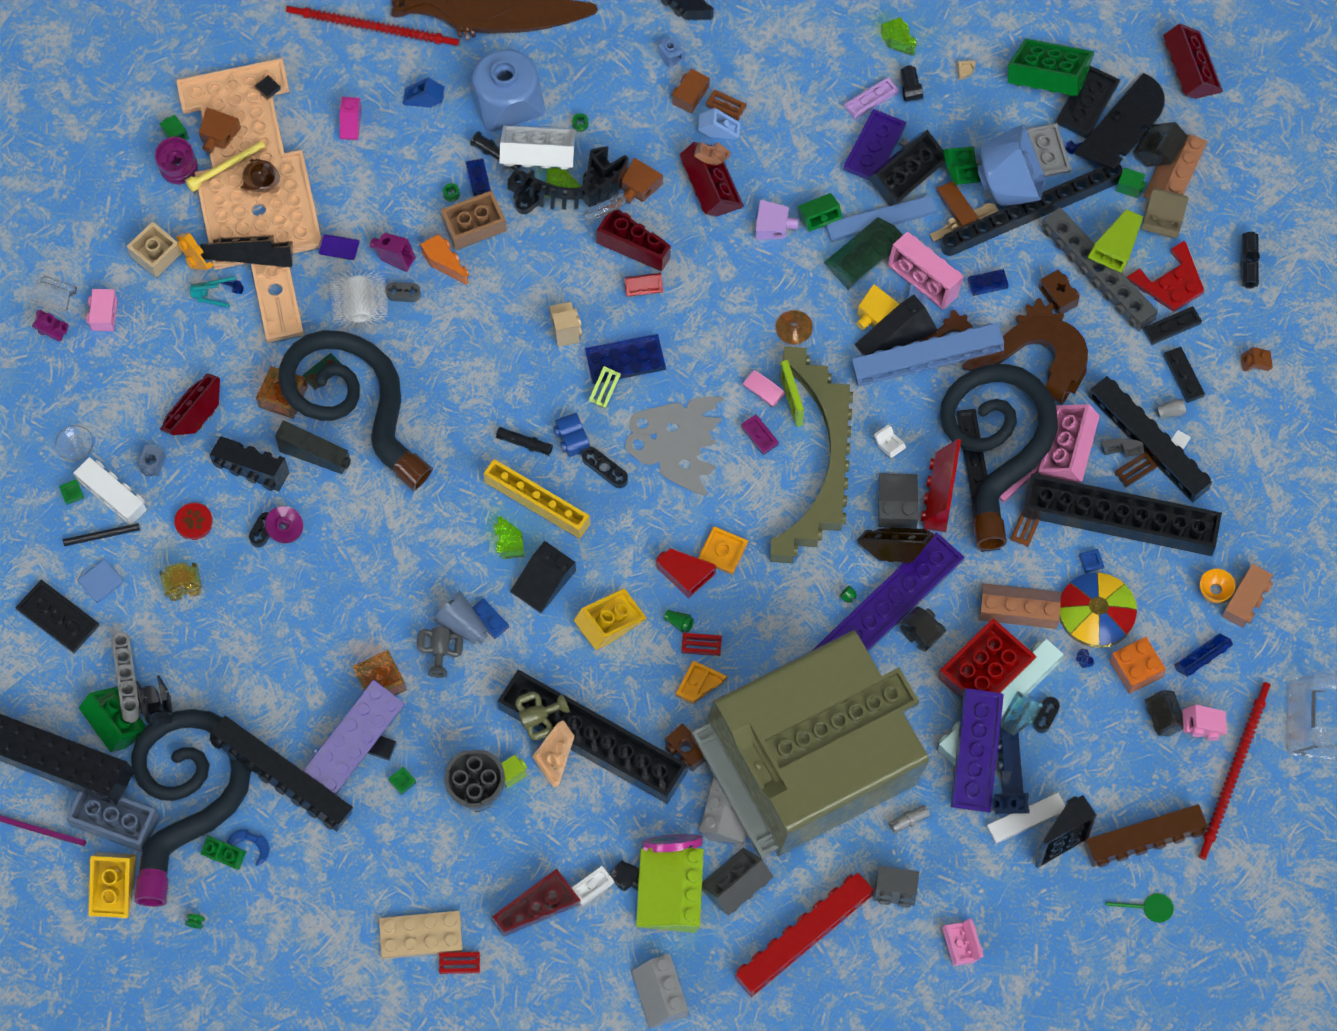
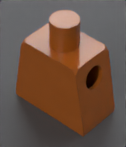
[199,108,241,153]
[621,158,663,204]

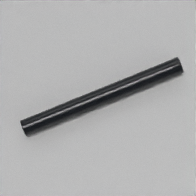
[63,523,140,546]

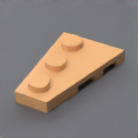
[532,721,575,788]

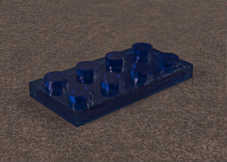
[585,334,666,384]

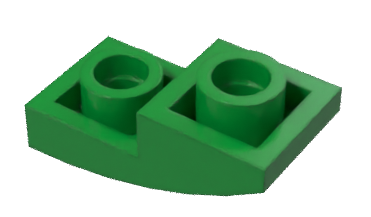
[200,836,247,870]

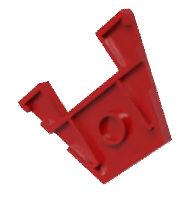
[1127,241,1204,312]

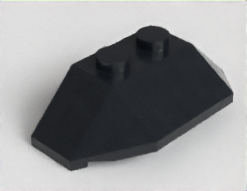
[661,0,714,20]

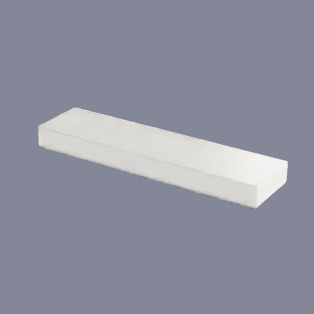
[987,793,1065,844]

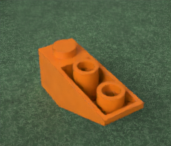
[420,234,469,285]

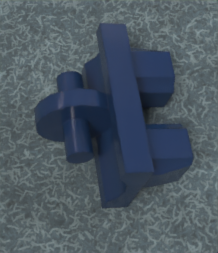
[992,793,1030,814]

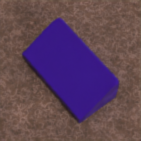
[319,234,360,260]

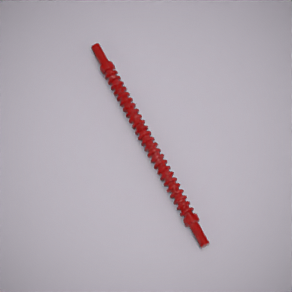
[286,5,460,46]
[1199,682,1271,860]

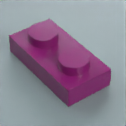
[741,414,779,455]

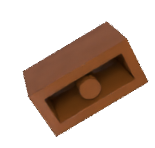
[671,68,710,114]

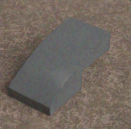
[1102,439,1144,457]

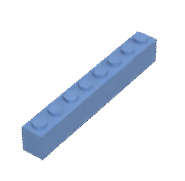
[852,323,1004,387]

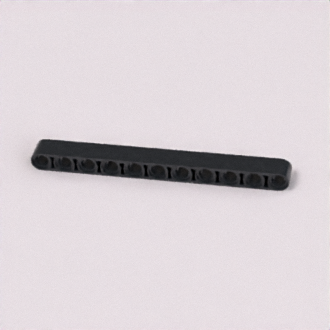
[941,164,1123,256]

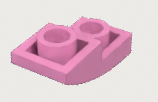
[743,370,785,407]

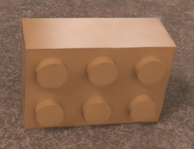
[441,191,507,250]

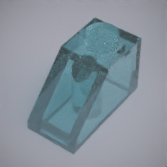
[1000,691,1043,735]

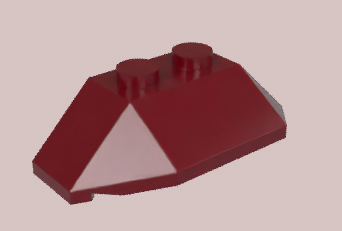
[160,373,220,435]

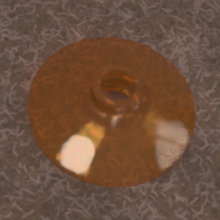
[776,310,813,345]

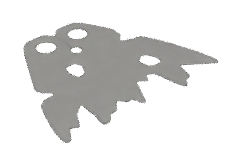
[625,397,724,495]

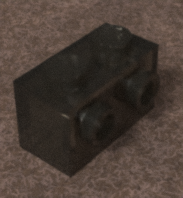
[1145,690,1184,737]

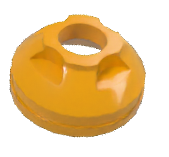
[1199,569,1235,603]

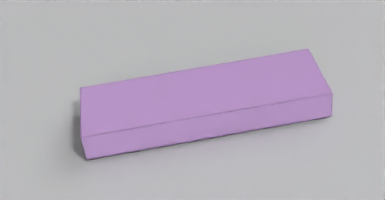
[844,77,899,120]

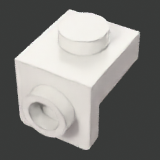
[874,425,906,458]

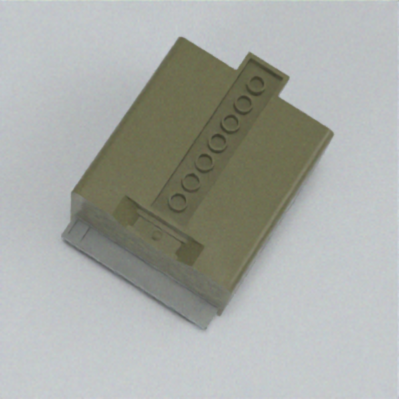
[691,630,929,858]

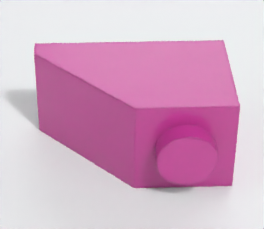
[340,97,362,140]

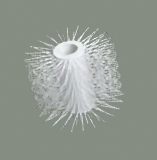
[330,269,389,330]

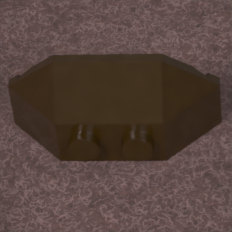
[857,527,934,563]

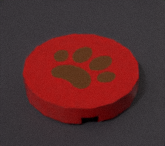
[174,503,213,540]

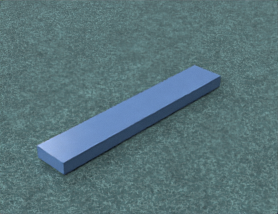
[826,195,937,242]

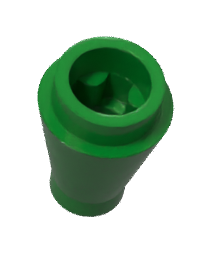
[664,610,694,632]

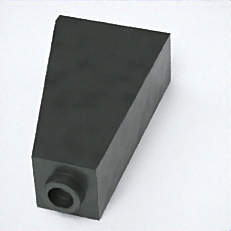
[275,420,351,474]

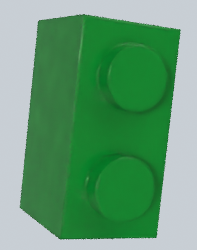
[798,193,842,232]

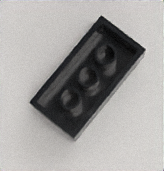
[867,130,946,206]

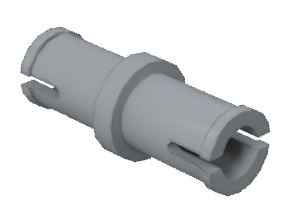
[889,805,930,834]

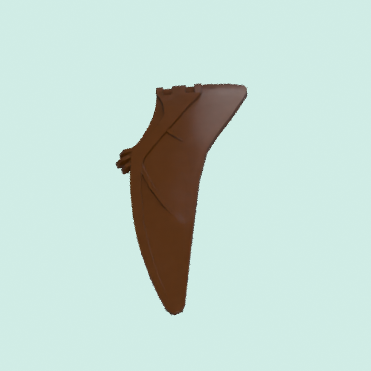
[391,0,598,40]

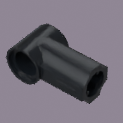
[900,65,923,102]

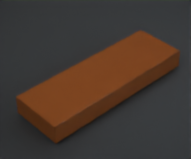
[937,181,979,227]

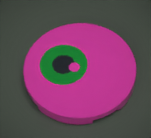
[642,834,703,852]

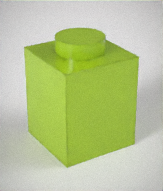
[501,755,527,789]

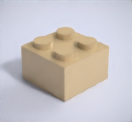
[126,221,182,278]

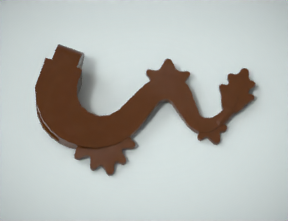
[920,298,1088,405]

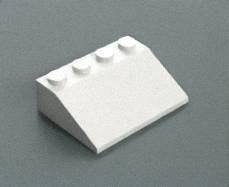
[499,125,576,169]

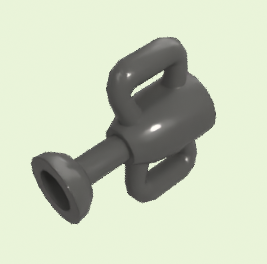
[417,627,463,678]

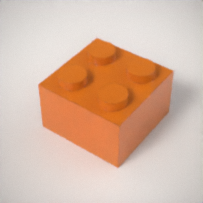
[1109,637,1166,694]

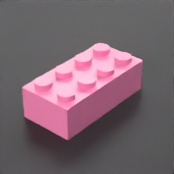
[888,232,964,310]
[1038,404,1100,482]

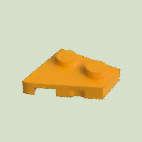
[176,233,214,270]
[676,660,727,704]

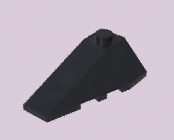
[855,294,937,355]

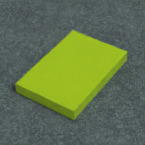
[780,360,804,427]

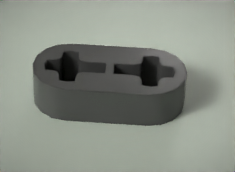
[385,282,421,302]

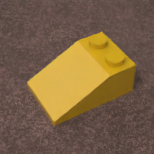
[574,588,647,650]
[88,852,136,918]

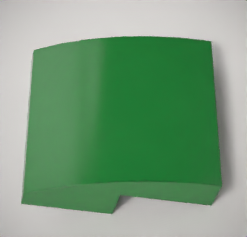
[943,146,981,185]

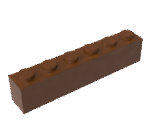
[1084,804,1208,868]

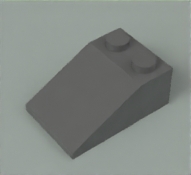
[878,473,918,529]

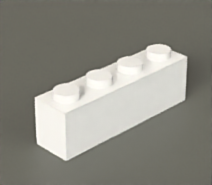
[73,457,146,525]

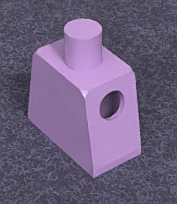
[756,200,799,240]

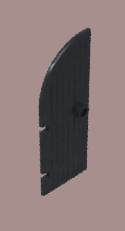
[1075,73,1165,170]

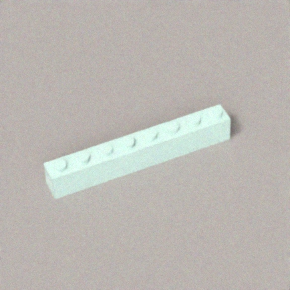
[938,639,1064,766]

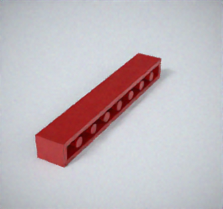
[735,872,874,998]

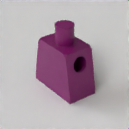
[370,233,416,272]

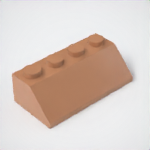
[1143,134,1207,199]
[979,583,1061,629]

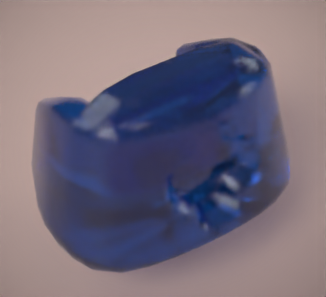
[1076,649,1094,668]

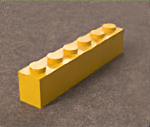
[483,459,591,539]

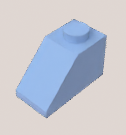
[698,108,740,140]

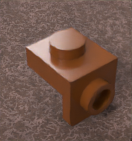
[1241,347,1273,371]

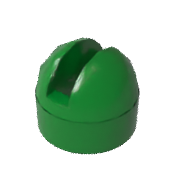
[839,586,857,603]

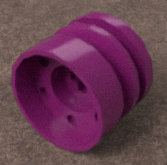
[155,137,198,185]

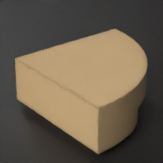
[957,60,976,80]

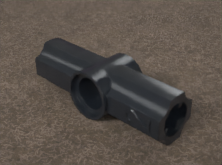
[1240,231,1260,289]

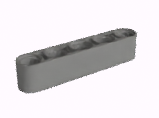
[112,632,139,722]

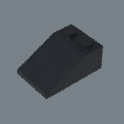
[510,541,576,613]

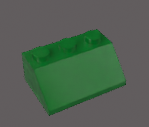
[79,686,146,752]

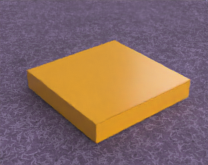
[698,526,749,575]

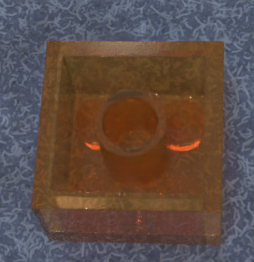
[256,366,308,419]
[352,650,407,696]

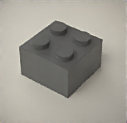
[874,866,919,908]

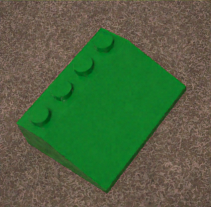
[1008,38,1095,96]

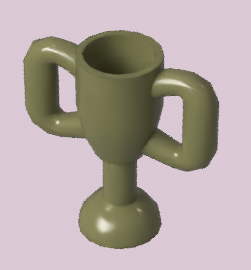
[516,692,570,740]

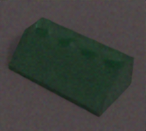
[824,217,903,290]

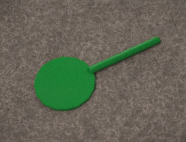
[1105,893,1174,923]

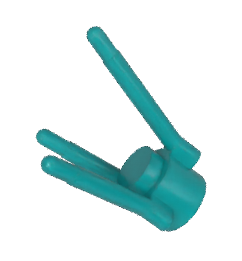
[190,276,236,307]

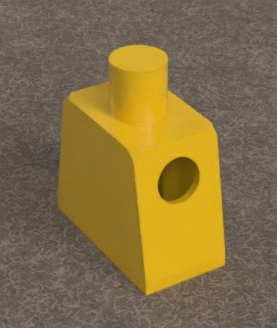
[856,284,899,330]

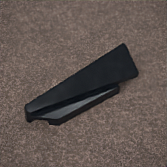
[200,235,293,267]

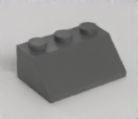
[702,847,774,915]

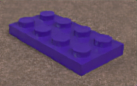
[843,109,907,181]

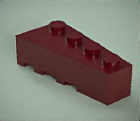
[596,204,671,272]
[491,868,581,937]

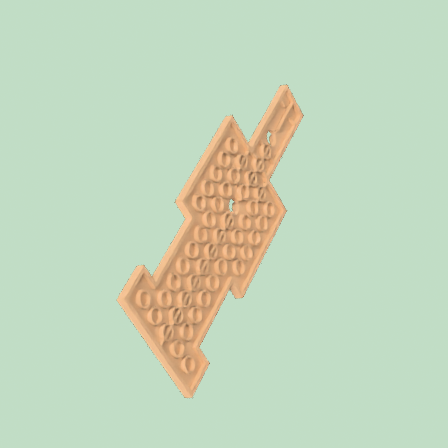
[176,58,321,343]

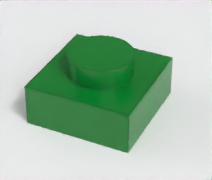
[59,479,84,505]
[388,767,416,795]

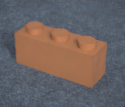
[1222,563,1273,628]

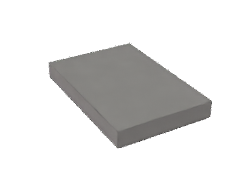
[1027,123,1071,178]

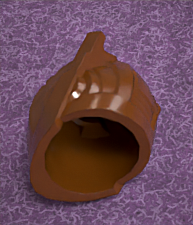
[240,159,280,192]

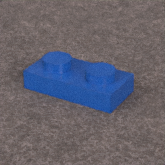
[472,598,509,639]

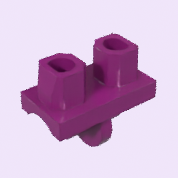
[32,310,69,342]

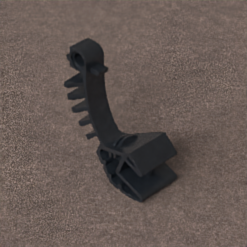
[507,146,628,210]

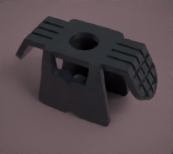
[136,675,172,728]

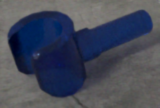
[1065,140,1083,155]
[221,280,244,294]

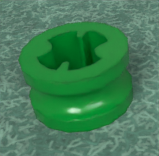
[572,113,589,132]
[443,183,460,202]
[185,913,205,929]

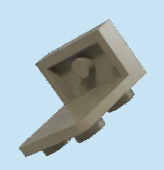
[1142,188,1189,238]

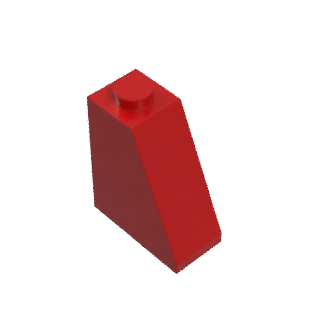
[656,548,716,599]

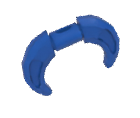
[227,829,270,866]

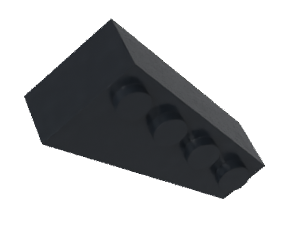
[210,436,289,492]

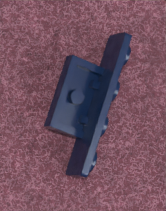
[998,721,1023,794]

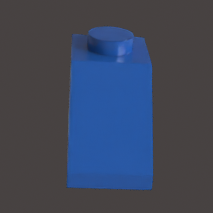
[403,77,445,108]

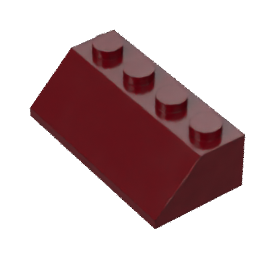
[1163,23,1223,99]
[679,142,744,217]

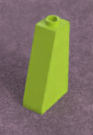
[1088,209,1143,273]

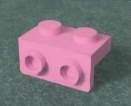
[942,919,983,966]

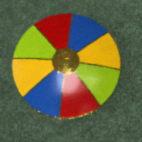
[1059,573,1137,648]

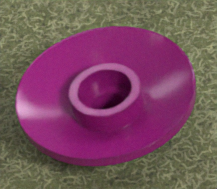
[265,506,303,543]

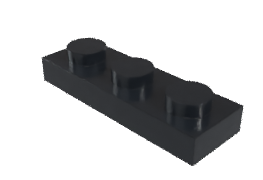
[1163,347,1205,403]

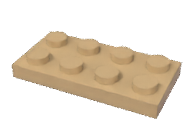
[379,911,463,959]

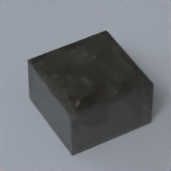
[1133,122,1188,167]

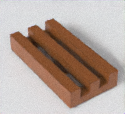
[706,90,747,121]
[1011,509,1040,547]

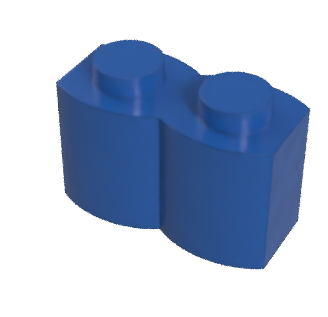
[553,412,590,457]

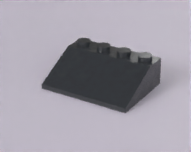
[1035,795,1097,869]

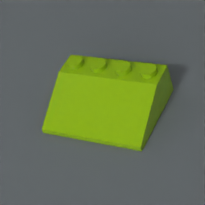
[636,847,704,933]

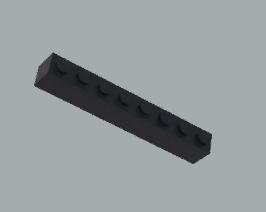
[1089,376,1212,503]
[209,715,353,832]

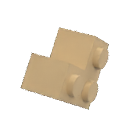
[549,302,582,347]

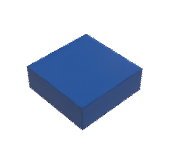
[1079,549,1104,573]

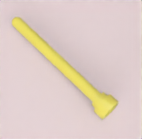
[185,141,265,192]

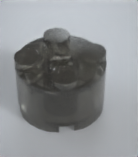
[899,606,946,651]

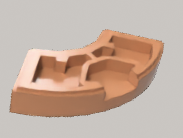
[694,142,731,165]

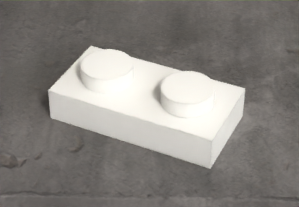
[572,866,614,907]

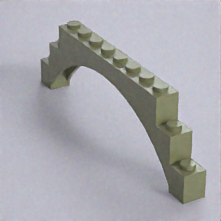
[770,347,853,563]

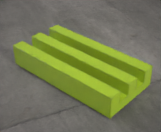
[588,366,621,408]

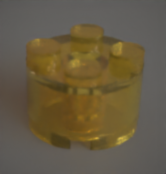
[159,563,202,601]

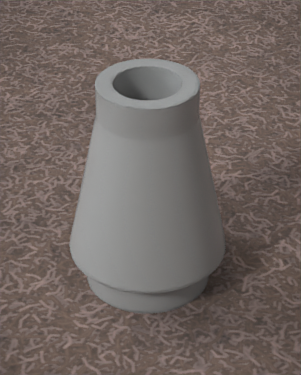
[1157,398,1186,418]

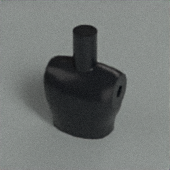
[609,860,639,891]

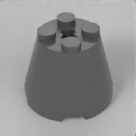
[444,750,505,813]

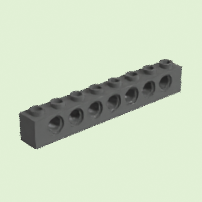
[1042,207,1158,332]

